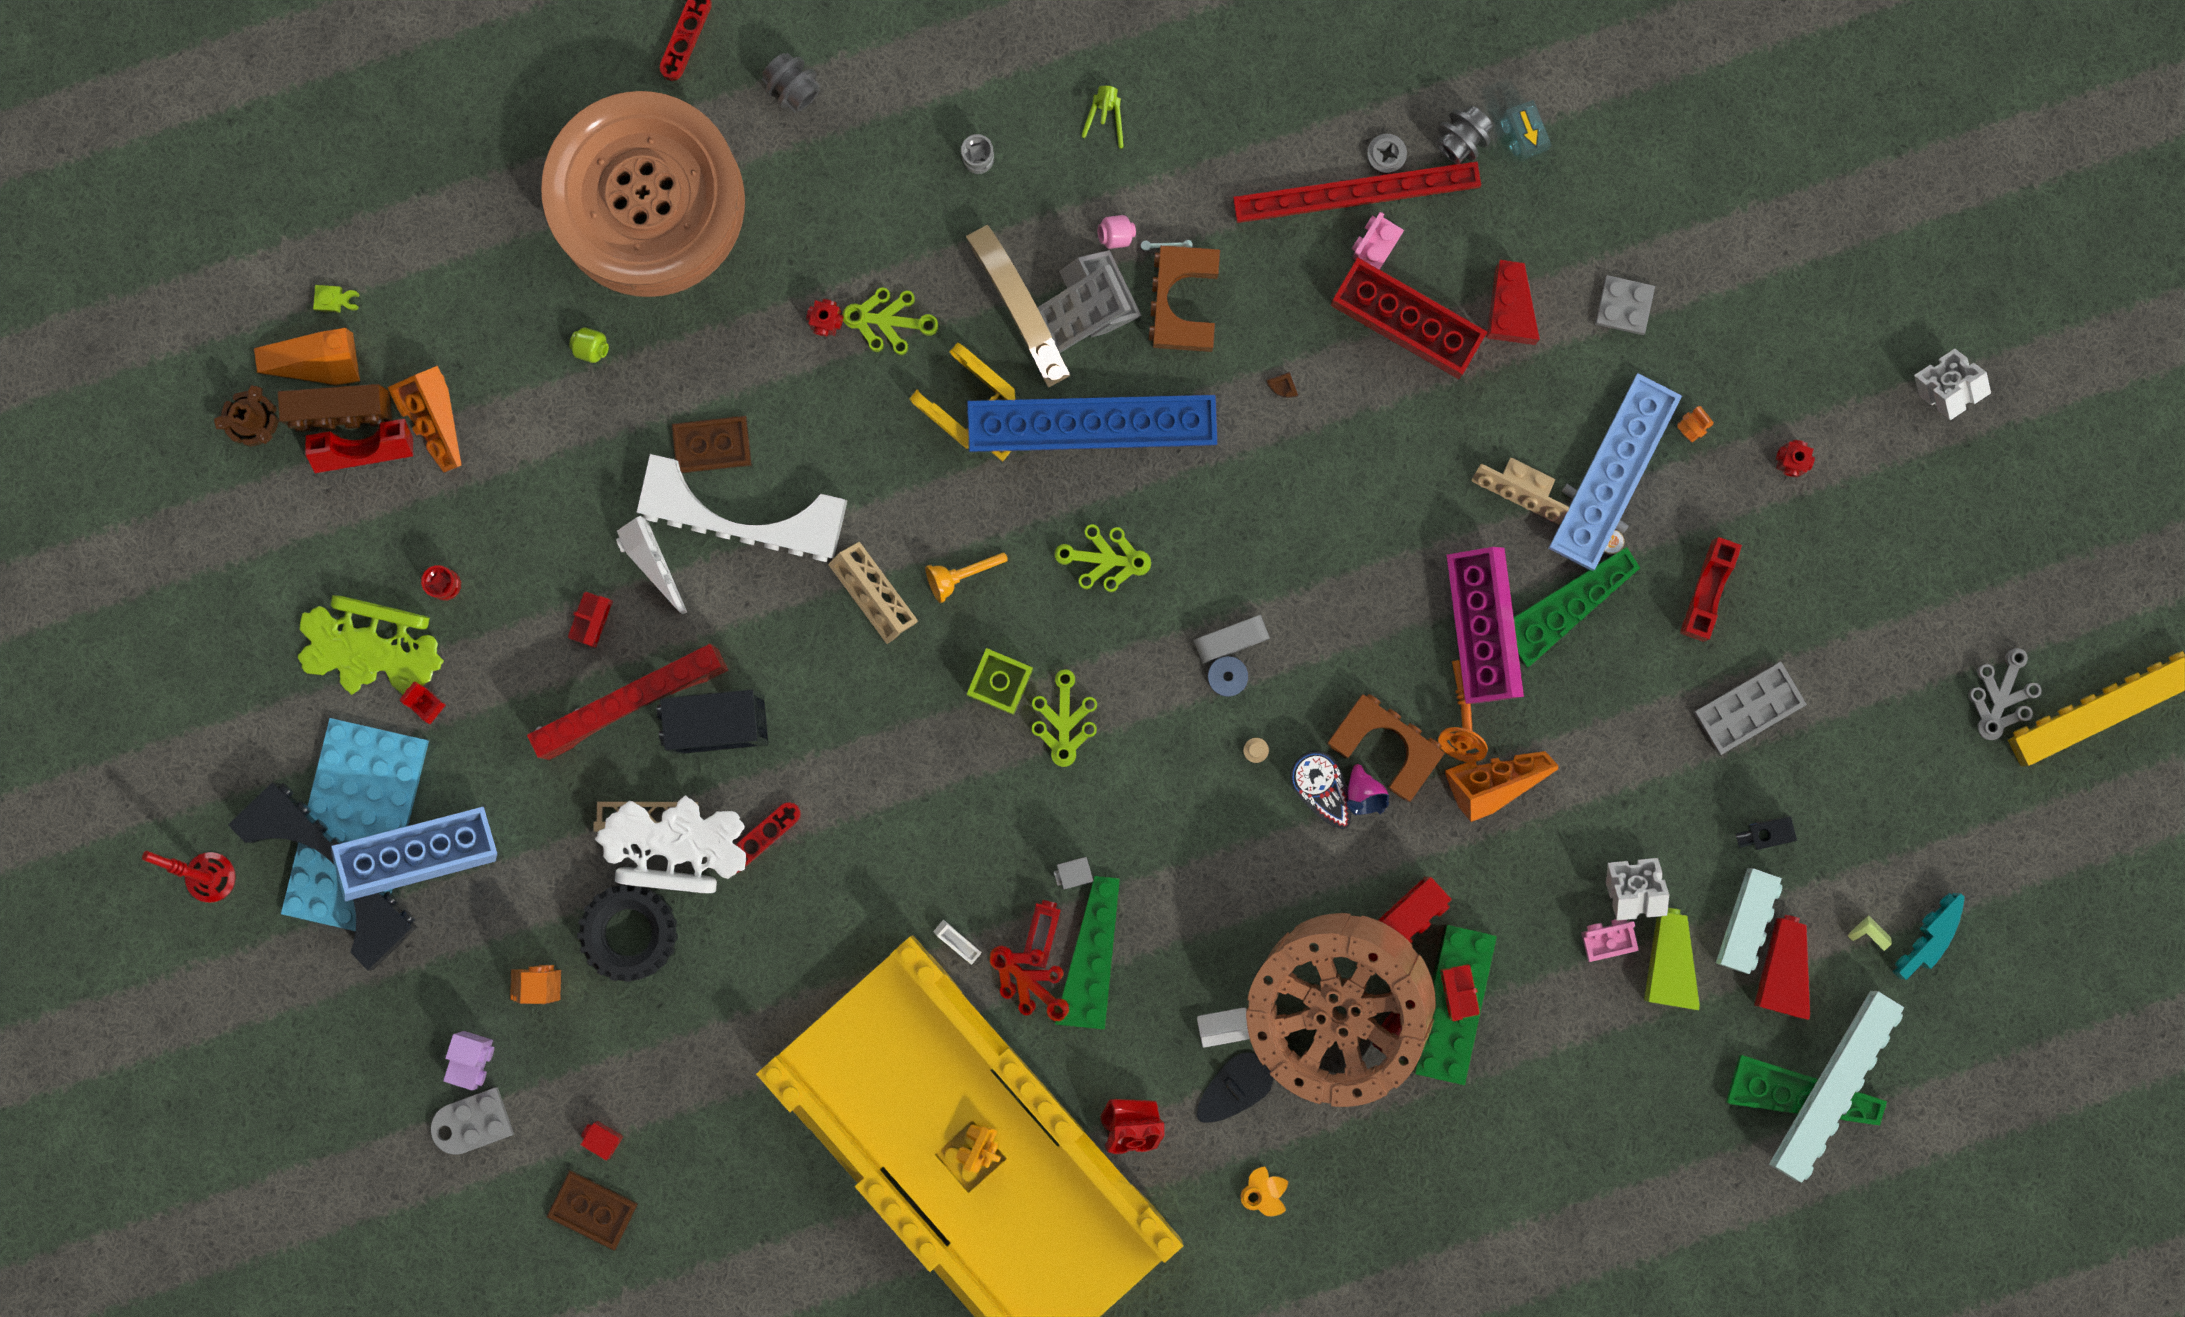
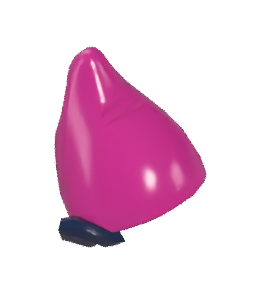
[1346,764,1389,816]

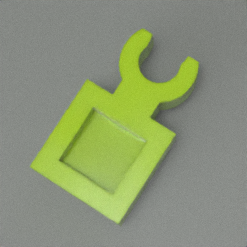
[313,285,359,313]

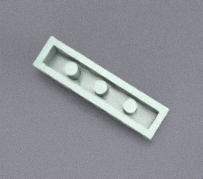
[1716,868,1782,974]

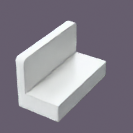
[1197,1008,1250,1048]

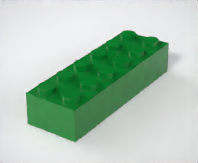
[1412,924,1497,1085]

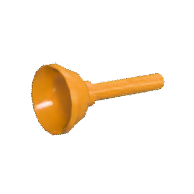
[925,553,1008,603]

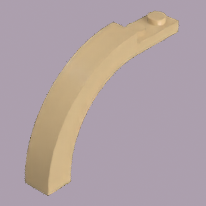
[966,225,1070,388]

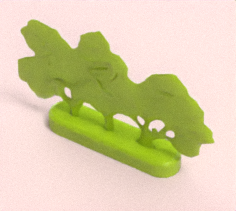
[298,595,444,695]

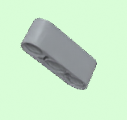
[1193,615,1270,664]

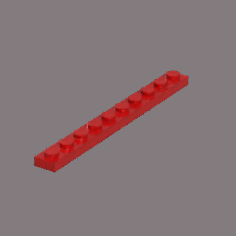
[1233,161,1481,223]

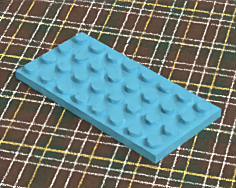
[281,718,429,931]

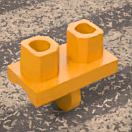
[956,1125,1001,1173]

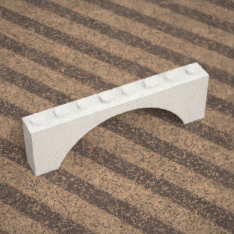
[637,454,847,562]

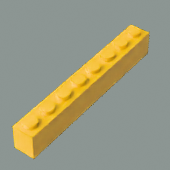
[2008,651,2185,767]

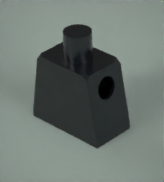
[1735,815,1797,850]

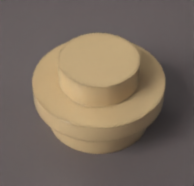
[1244,738,1269,763]

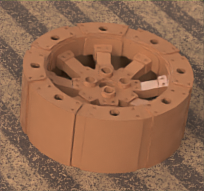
[1246,913,1436,1107]

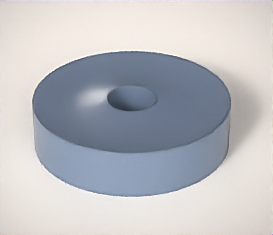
[1208,656,1248,697]

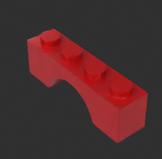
[305,419,413,473]
[1680,537,1742,642]

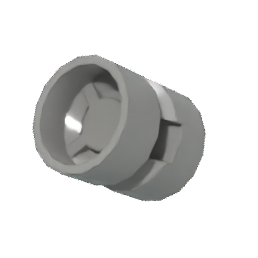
[961,134,994,174]

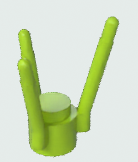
[1081,86,1123,148]

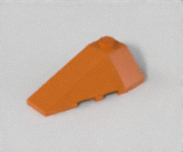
[254,328,360,385]
[388,366,461,472]

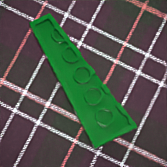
[1514,547,1640,668]
[1055,876,1120,1029]
[1726,1055,1887,1126]

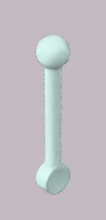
[1141,240,1193,251]

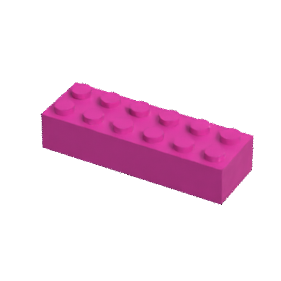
[1447,547,1524,704]

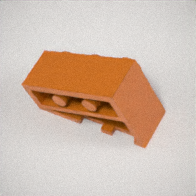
[510,965,561,1004]

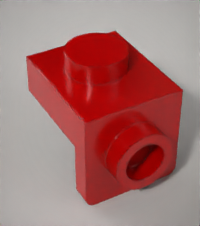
[399,681,446,724]

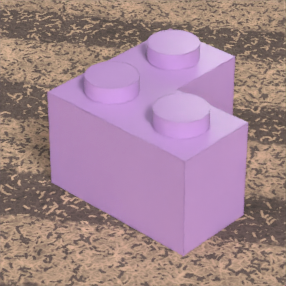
[443,1031,494,1090]

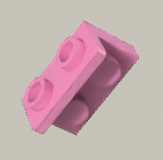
[1352,212,1404,270]

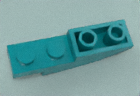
[1893,893,1965,980]

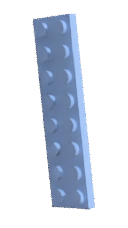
[1548,373,1682,571]

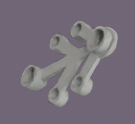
[1968,648,2041,740]

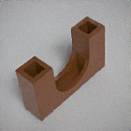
[1149,245,1220,352]
[1326,694,1445,802]

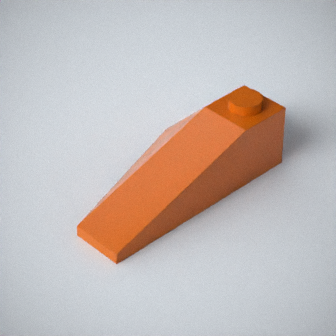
[1445,751,1558,822]

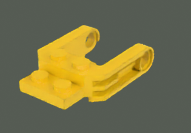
[909,342,1015,462]

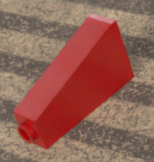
[1754,915,1810,1020]

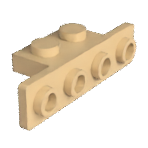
[1472,458,1570,524]

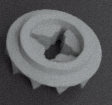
[1367,134,1407,174]

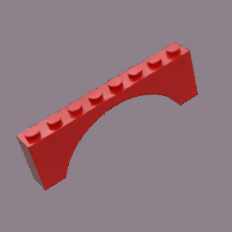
[527,644,729,760]

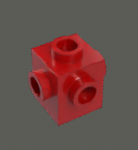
[806,299,844,337]
[1776,440,1815,478]

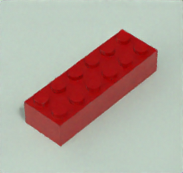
[1330,258,1487,379]

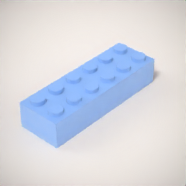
[331,807,497,901]

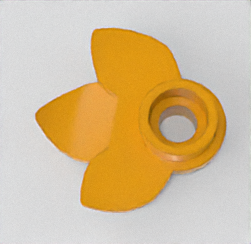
[1241,1166,1288,1216]

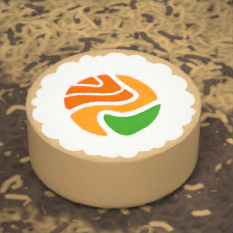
[1603,530,1625,555]

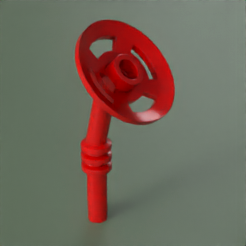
[142,851,236,903]

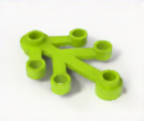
[842,287,938,355]
[1055,524,1151,592]
[1032,669,1097,767]

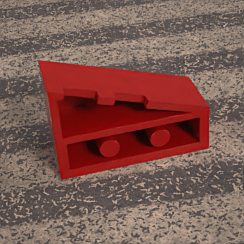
[1486,260,1540,345]

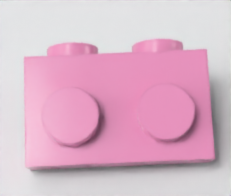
[1581,919,1639,962]

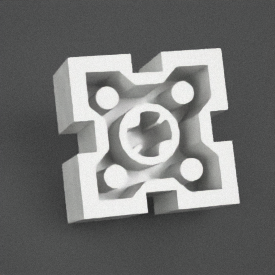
[1914,349,1991,420]
[1606,858,1669,920]

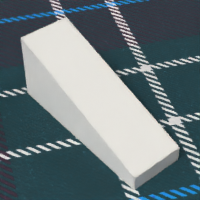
[933,920,982,965]

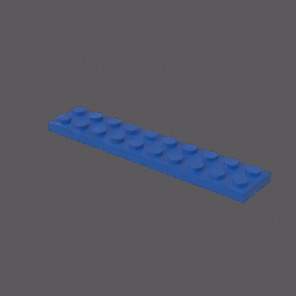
[967,395,1217,452]

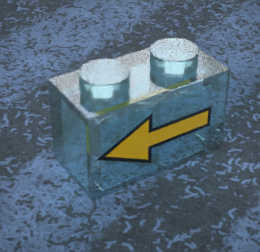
[1501,100,1551,161]

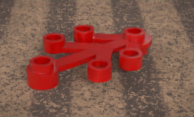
[990,946,1069,1021]

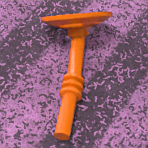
[1438,660,1488,762]

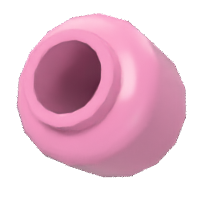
[1097,215,1136,249]

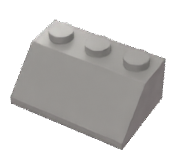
[1059,250,1142,337]

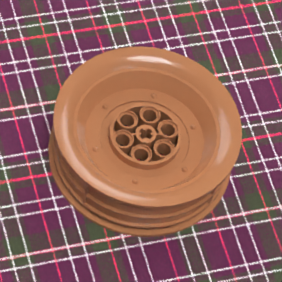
[541,91,745,297]

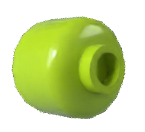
[569,327,609,363]

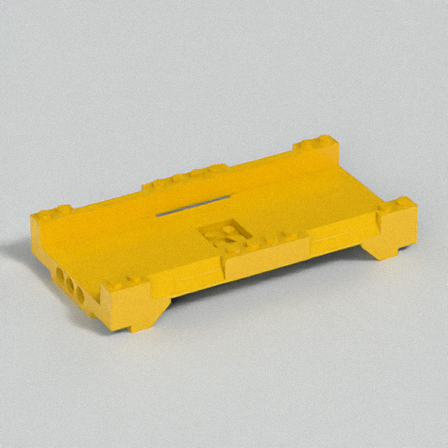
[756,935,1184,1317]

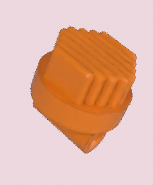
[1677,406,1714,442]

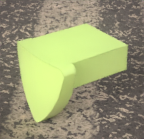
[1848,915,1892,951]

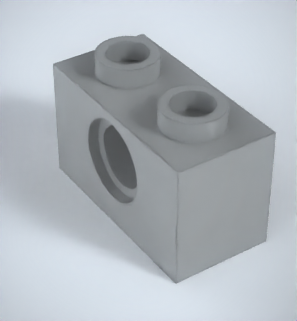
[1054,857,1093,889]

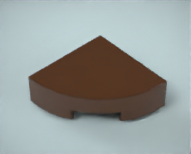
[1266,372,1298,398]

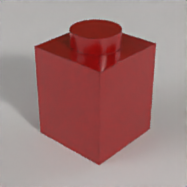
[580,1121,623,1161]

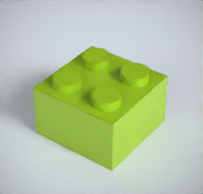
[967,648,1033,715]

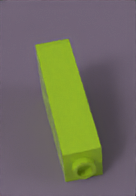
[1644,908,1700,1010]

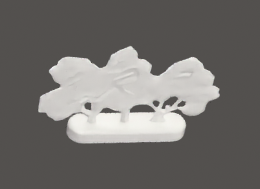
[595,795,746,893]

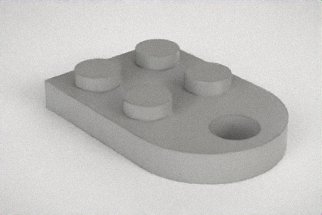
[431,1087,514,1154]

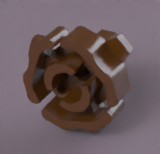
[214,385,279,447]

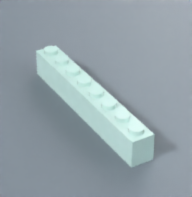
[1769,991,1904,1183]

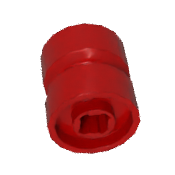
[421,565,461,601]

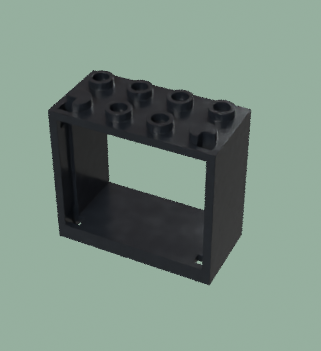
[657,689,769,754]

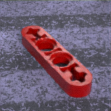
[660,0,712,81]
[736,802,801,874]

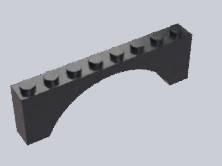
[228,782,418,971]

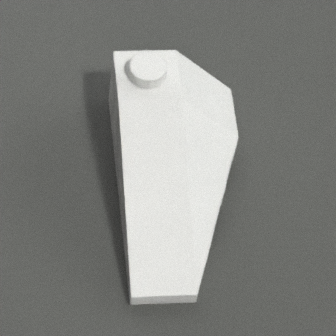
[616,516,687,614]

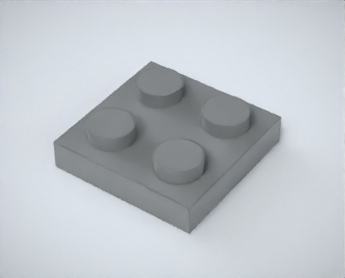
[1595,275,1655,335]

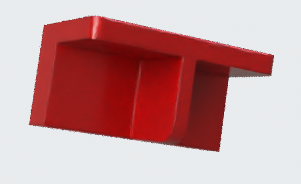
[568,592,613,648]
[1440,964,1480,1021]

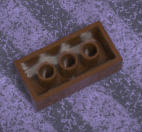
[278,384,392,432]

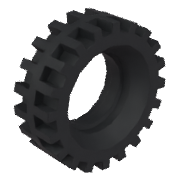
[577,885,678,982]

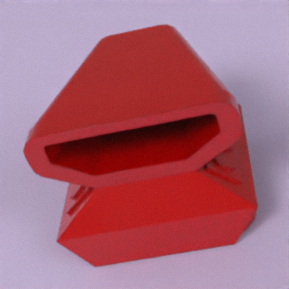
[1100,1099,1165,1154]

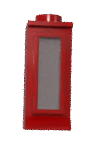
[1024,900,1061,969]

